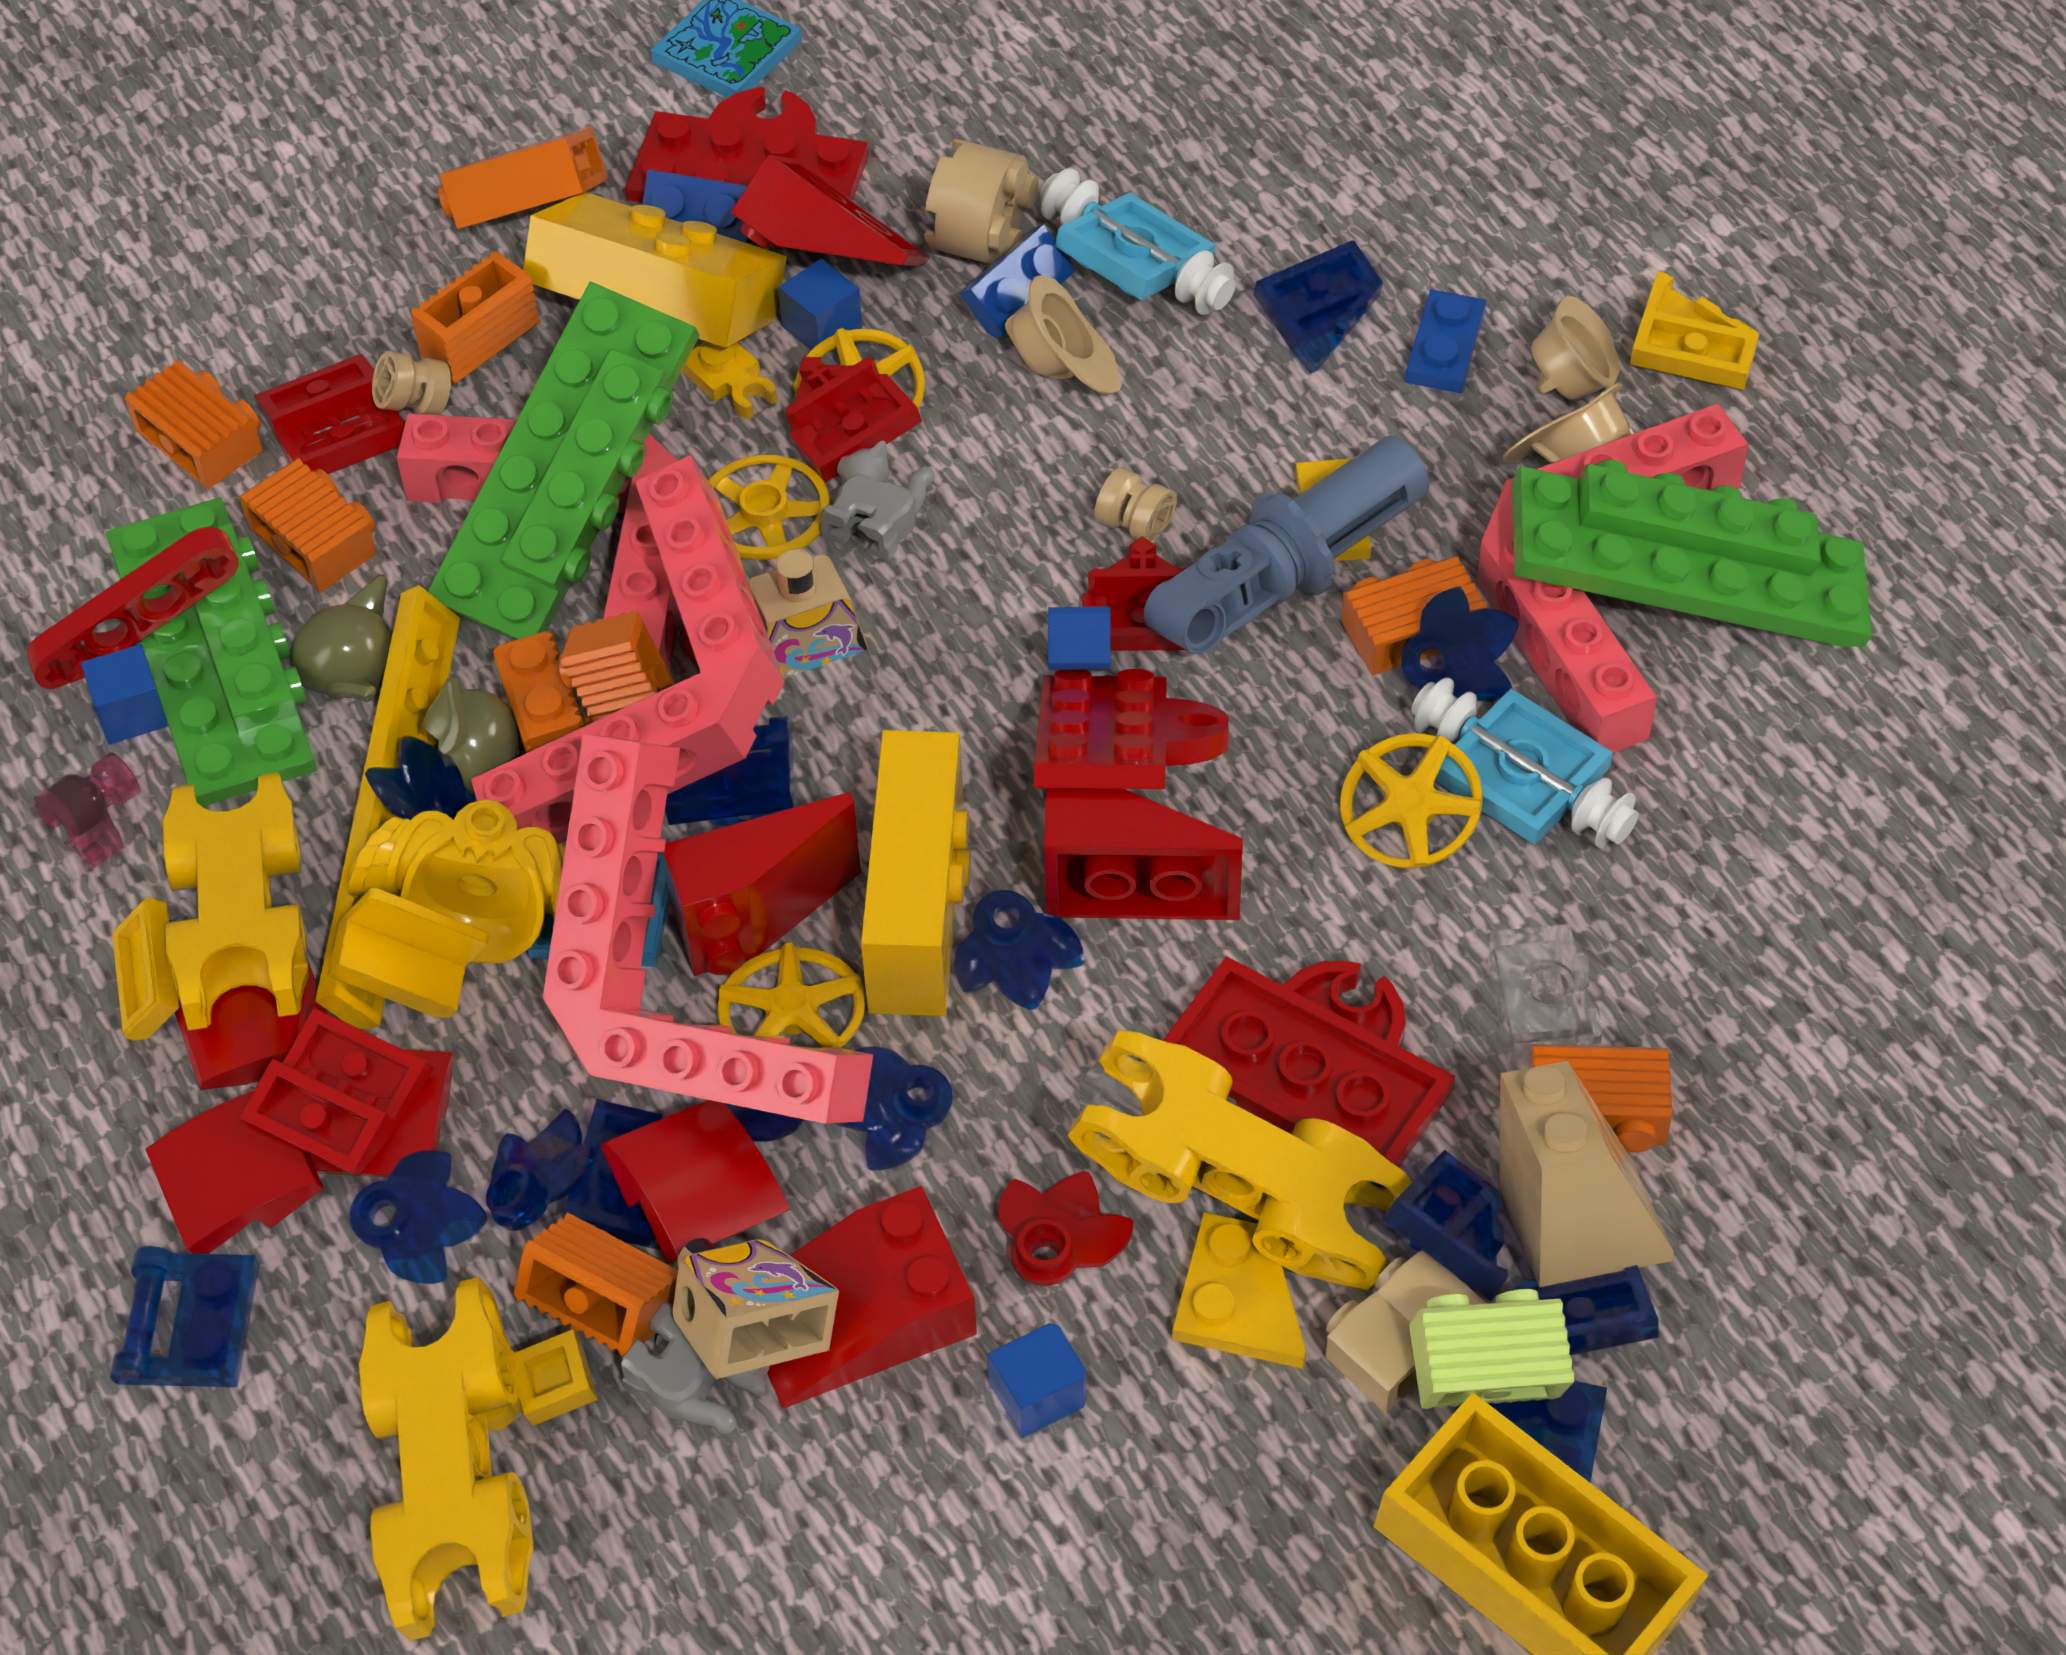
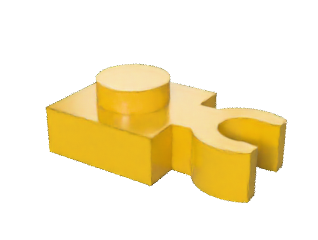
[681,341,777,419]
[486,1329,598,1431]

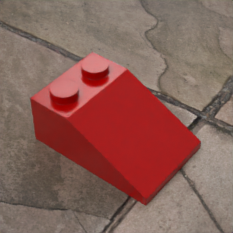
[731,155,930,266]
[1044,788,1243,920]
[662,792,861,976]
[767,1186,977,1409]

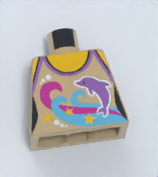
[748,549,869,679]
[672,1238,839,1379]

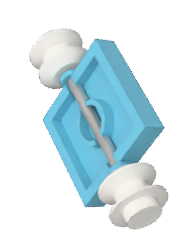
[1040,168,1236,315]
[1411,677,1639,849]

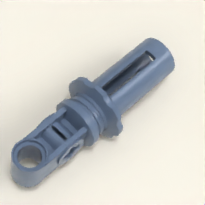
[1144,436,1429,654]

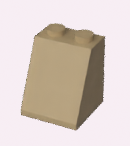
[1499,1060,1674,1288]

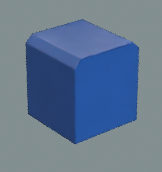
[778,258,862,350]
[1048,607,1111,670]
[81,644,169,745]
[987,1323,1087,1438]

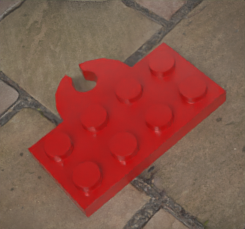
[625,87,869,203]
[1034,669,1229,789]
[1163,956,1455,1187]

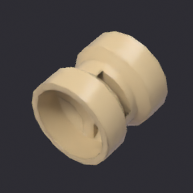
[372,351,451,415]
[1094,467,1177,543]

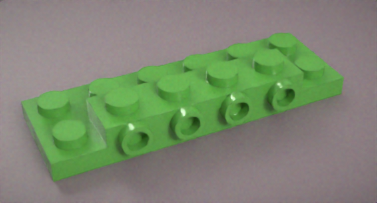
[427,281,700,641]
[1512,460,1872,647]
[105,497,318,807]

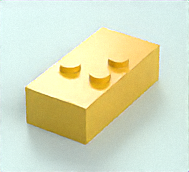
[523,192,787,348]
[861,730,971,1016]
[1373,1392,1708,1655]

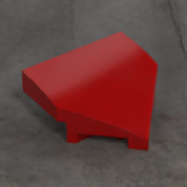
[785,357,922,483]
[1082,536,1187,651]

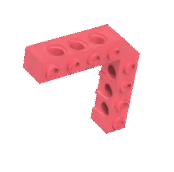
[1476,403,1749,753]
[397,413,681,673]
[471,455,785,844]
[543,734,873,1124]

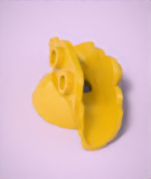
[348,800,566,964]

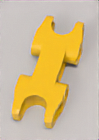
[163,772,309,1030]
[1067,1030,1414,1290]
[359,1276,534,1641]

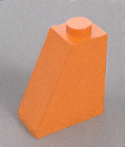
[438,126,608,229]

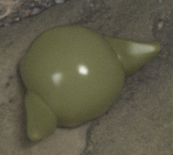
[291,574,392,703]
[423,677,519,796]

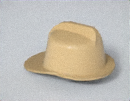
[1005,275,1122,395]
[1531,295,1621,401]
[1502,382,1634,464]

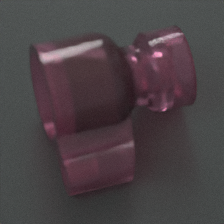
[33,752,141,870]

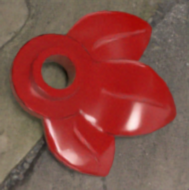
[998,1171,1134,1286]

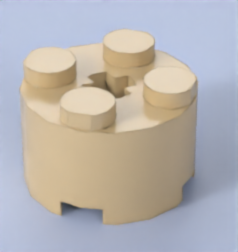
[924,138,1039,264]

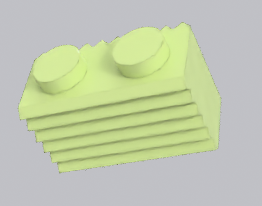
[1409,1289,1574,1409]

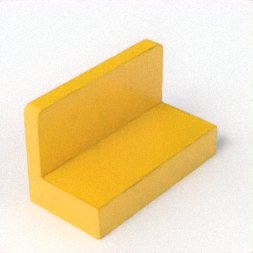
[327,887,489,1018]

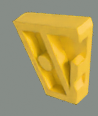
[1630,271,1760,390]
[1172,1212,1306,1369]

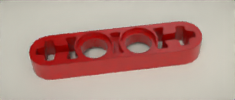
[26,527,239,690]

